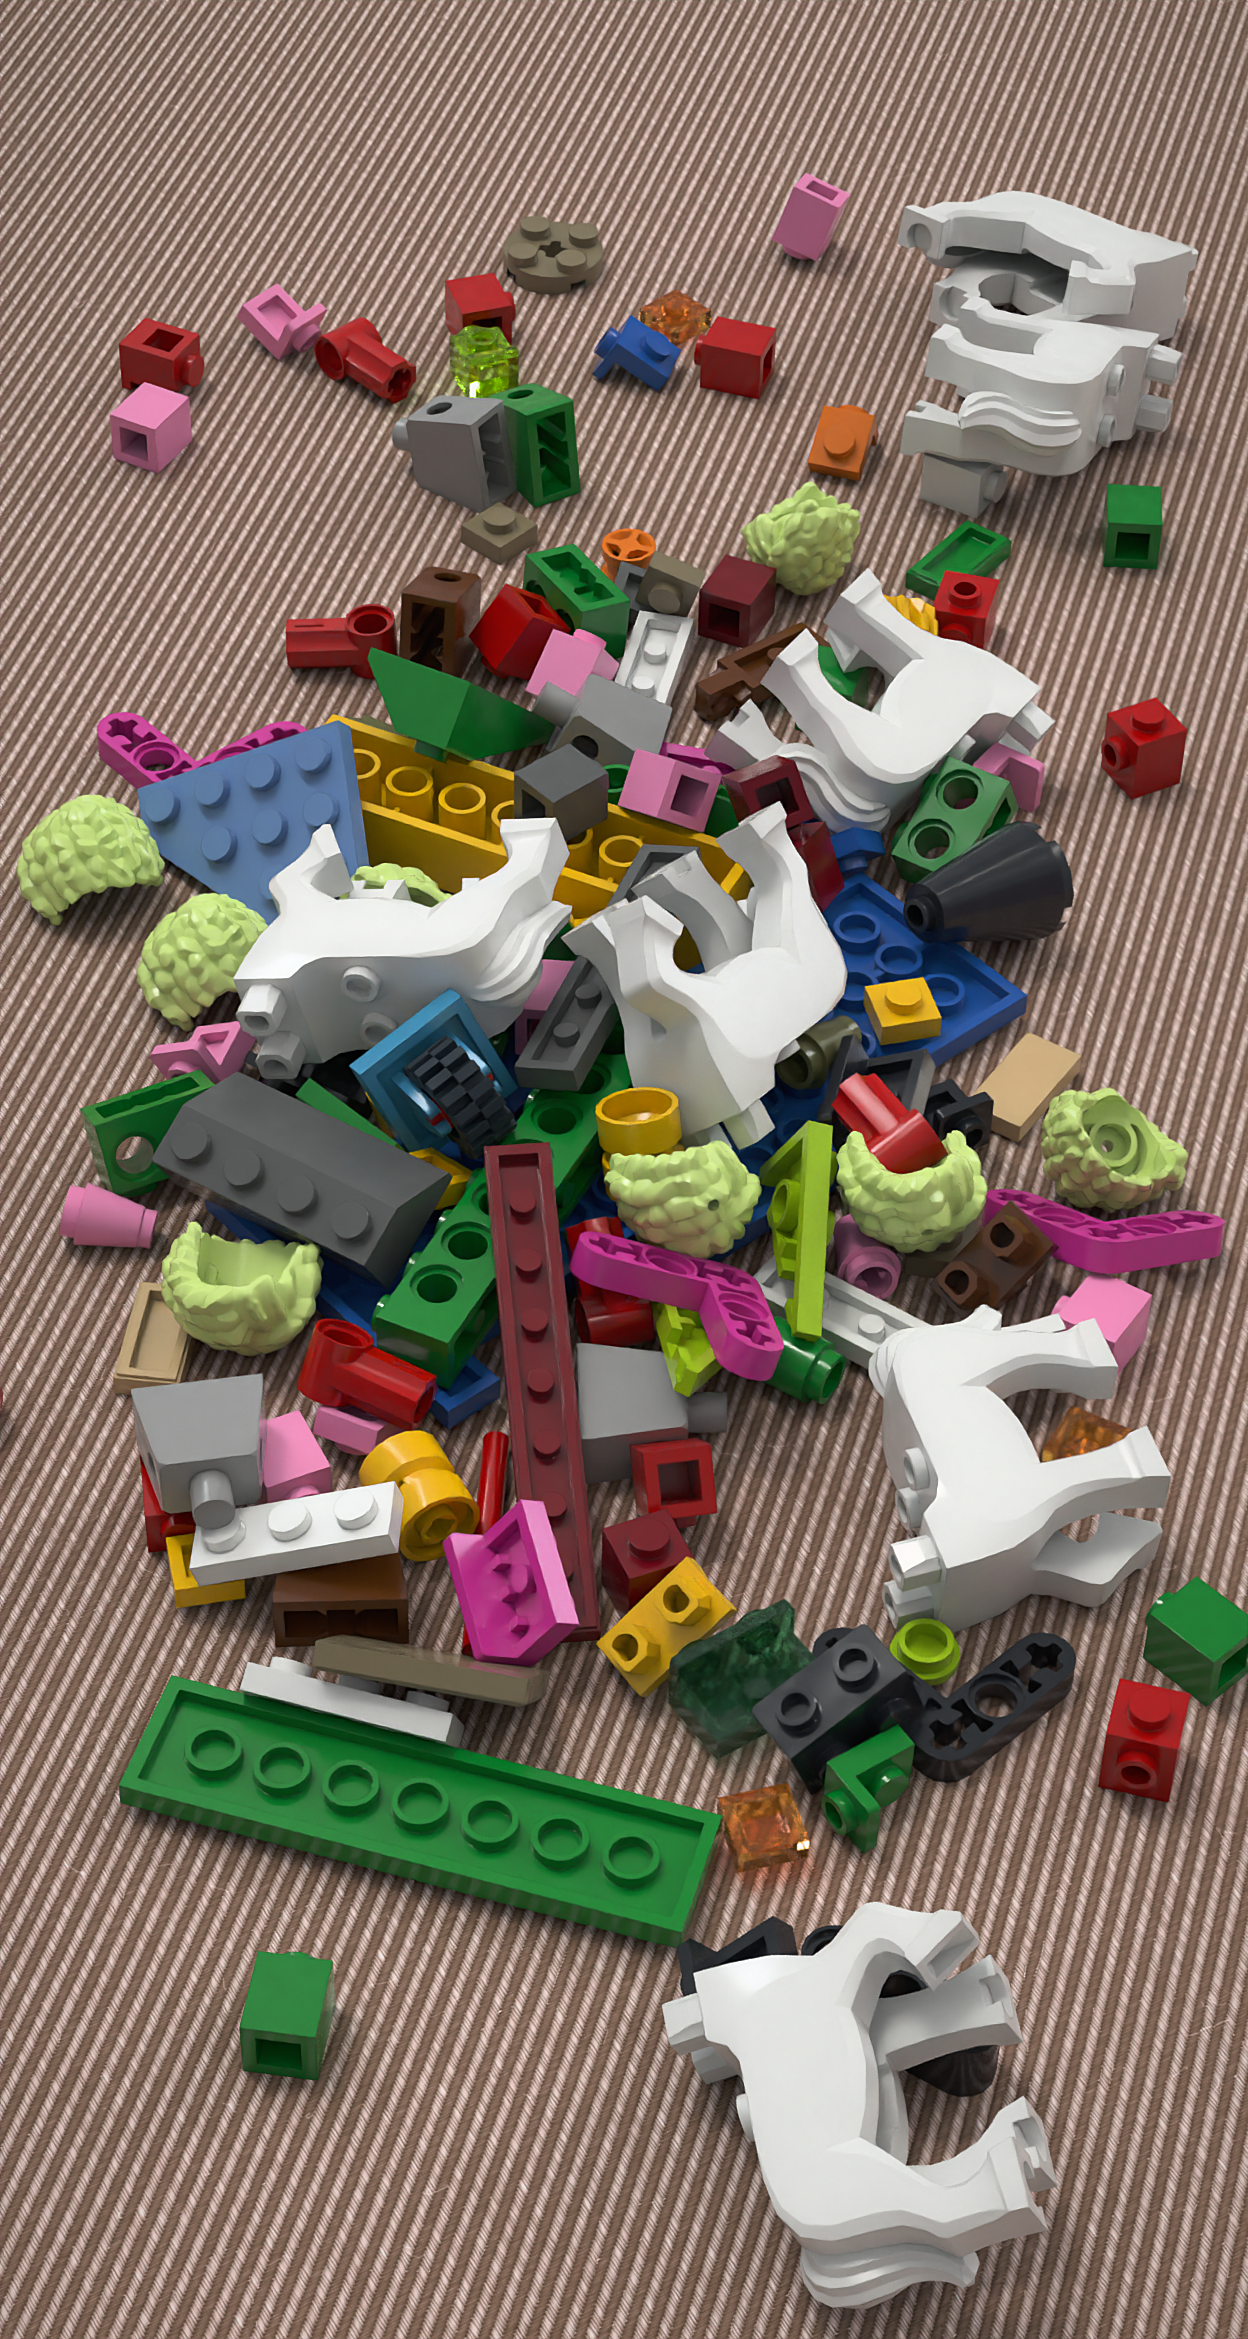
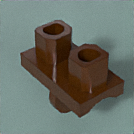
[929,1200,1059,1320]

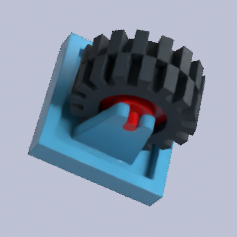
[349,988,518,1160]

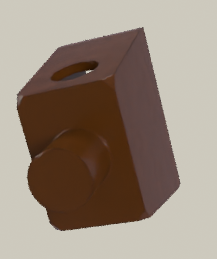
[399,566,482,679]
[273,1552,409,1647]

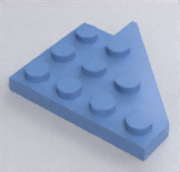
[137,720,370,927]

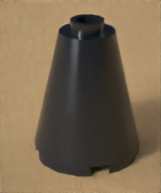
[903,821,1074,943]

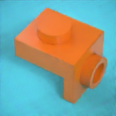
[807,405,879,481]

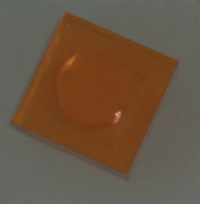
[639,289,711,346]
[1041,1405,1133,1463]
[717,1782,809,1873]

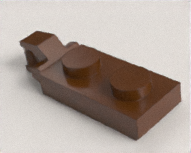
[694,622,832,722]

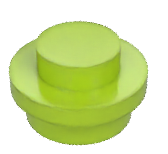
[890,1618,960,1686]

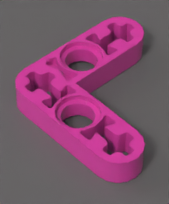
[97,712,307,789]
[982,1189,1225,1274]
[569,1231,784,1381]

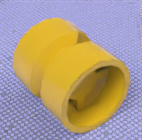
[595,1087,685,1202]
[359,1430,480,1562]

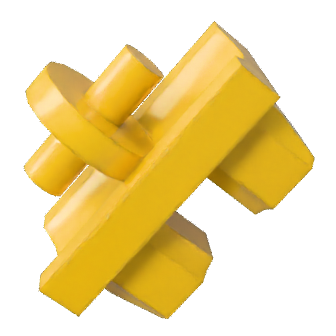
[596,1557,738,1697]

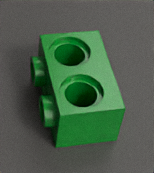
[522,543,631,659]
[891,756,1019,884]
[80,1069,215,1197]

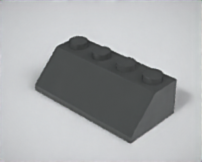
[151,1071,453,1290]

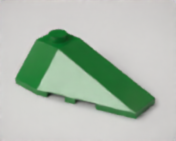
[367,647,556,764]

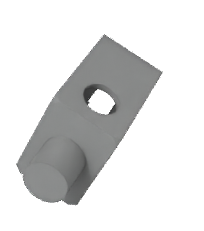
[392,395,517,513]
[531,674,673,767]
[576,1343,727,1484]
[131,1373,267,1529]

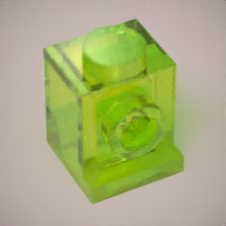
[449,325,519,398]

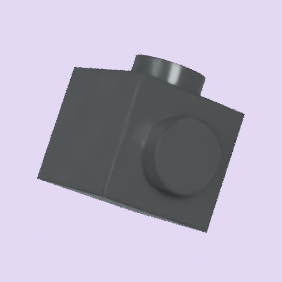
[514,743,609,842]

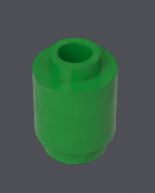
[761,1316,846,1404]

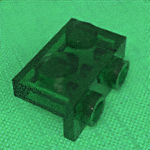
[668,1599,816,1760]

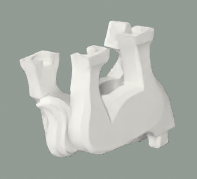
[897,191,1199,341]
[899,295,1183,477]
[703,568,1055,834]
[561,801,848,1151]
[233,818,572,1079]
[869,1305,1171,1633]
[662,1902,1058,2309]

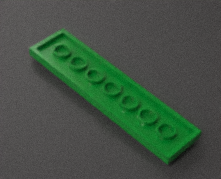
[118,1675,723,1949]

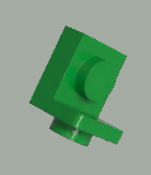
[821,1724,915,1853]

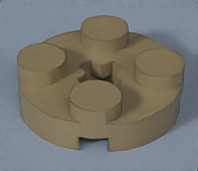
[503,216,603,295]

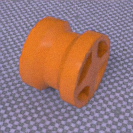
[601,528,656,582]

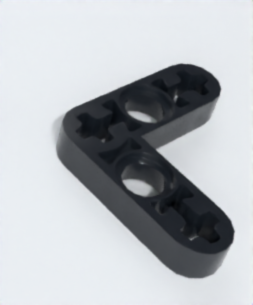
[811,1627,1076,1783]

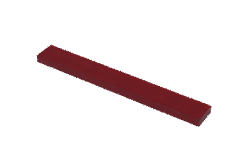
[483,1142,601,1643]

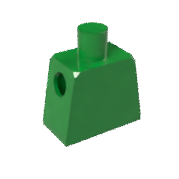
[489,383,581,508]

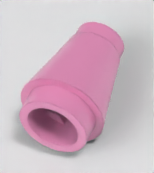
[59,1182,158,1249]
[833,1214,901,1300]

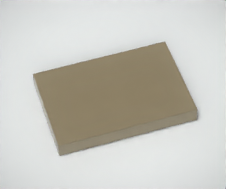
[312,1634,550,1707]

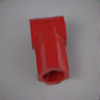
[314,317,416,404]
[285,604,399,680]
[831,1073,948,1174]
[562,1216,654,1347]
[296,1319,438,1431]

